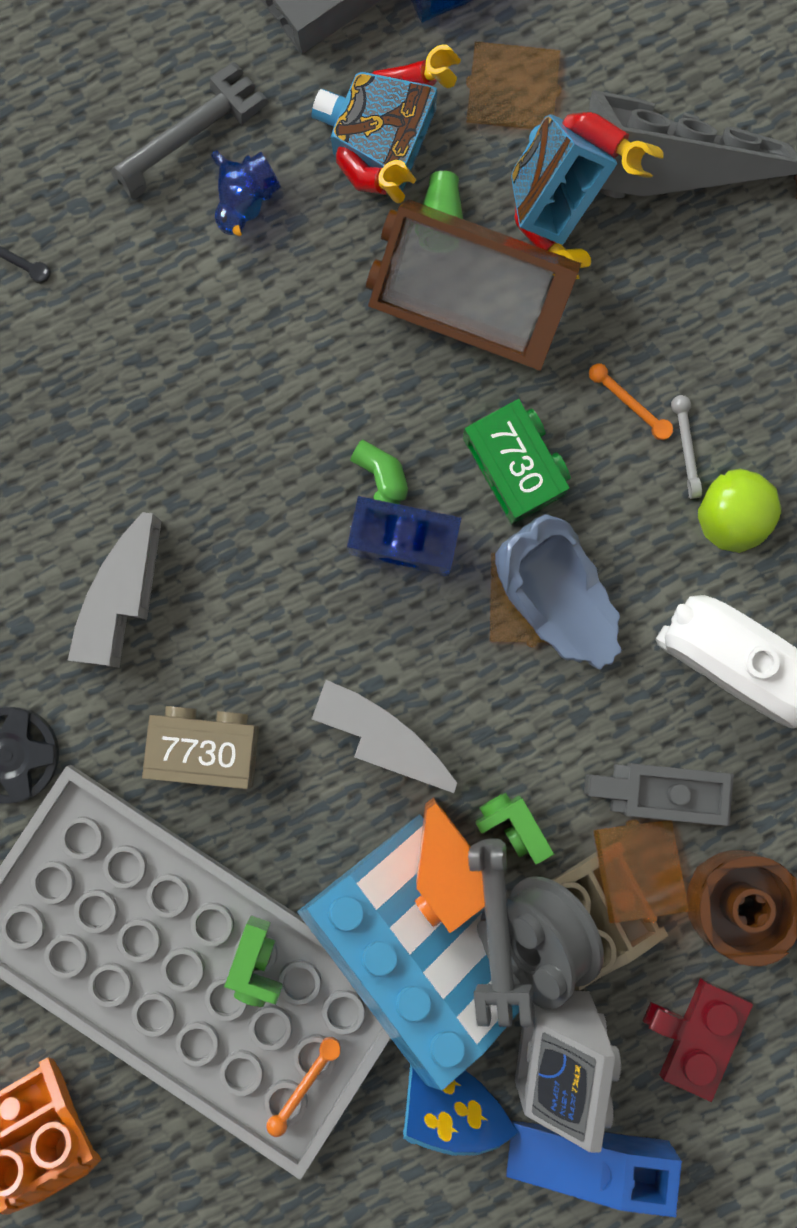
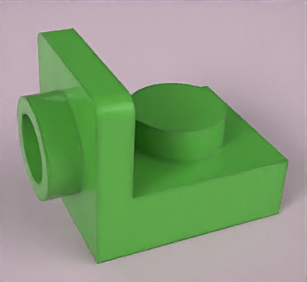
[475,793,554,865]
[224,916,283,1007]

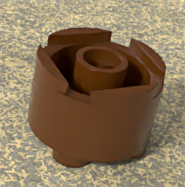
[686,850,797,966]

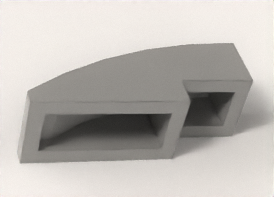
[68,512,161,668]
[312,680,457,793]

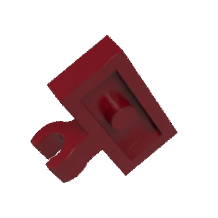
[642,978,753,1102]

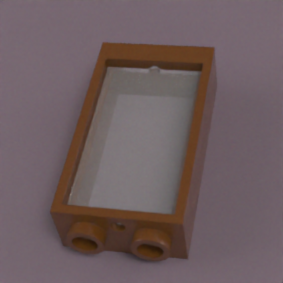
[366,199,582,371]

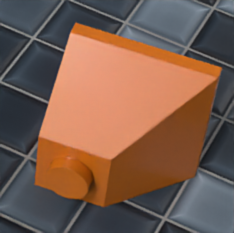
[414,797,485,933]

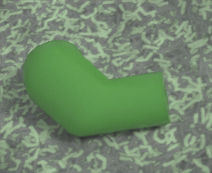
[350,439,408,511]

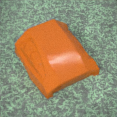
[0,1057,101,1215]

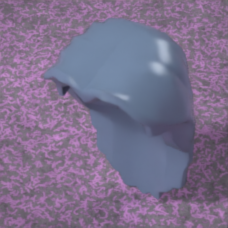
[495,514,621,670]

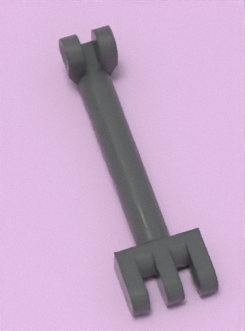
[111,62,268,199]
[468,839,535,1027]

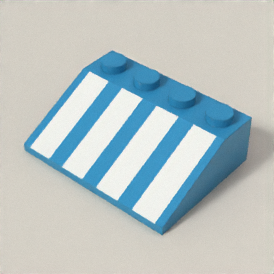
[297,814,519,1091]

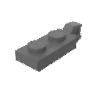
[584,763,734,826]

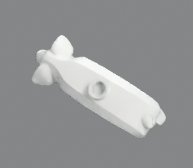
[656,595,797,728]

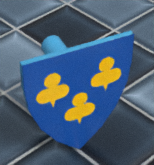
[403,1065,518,1155]

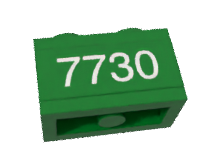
[463,399,571,525]

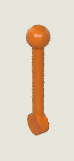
[588,363,673,440]
[266,1037,341,1137]

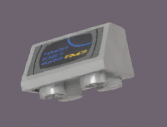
[515,991,621,1152]

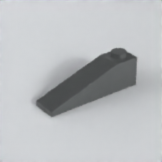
[589,90,797,198]

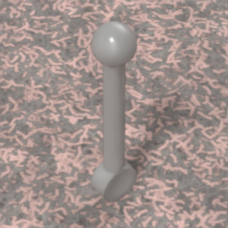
[671,395,702,499]

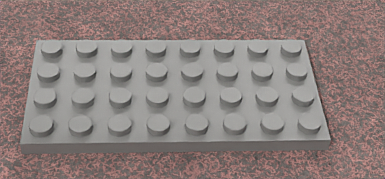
[0,765,390,1180]

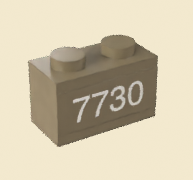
[142,706,260,789]

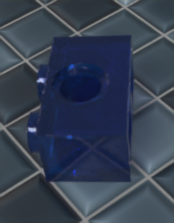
[347,496,462,576]

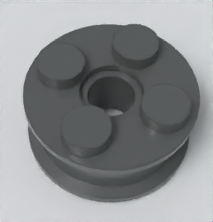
[477,877,604,1009]

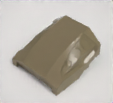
[552,842,668,991]

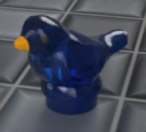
[211,150,282,236]

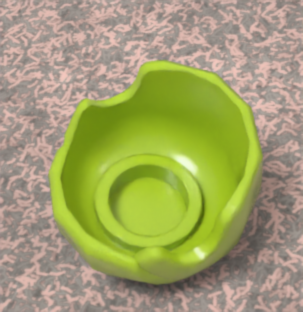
[698,469,781,553]

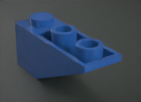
[506,1121,682,1218]

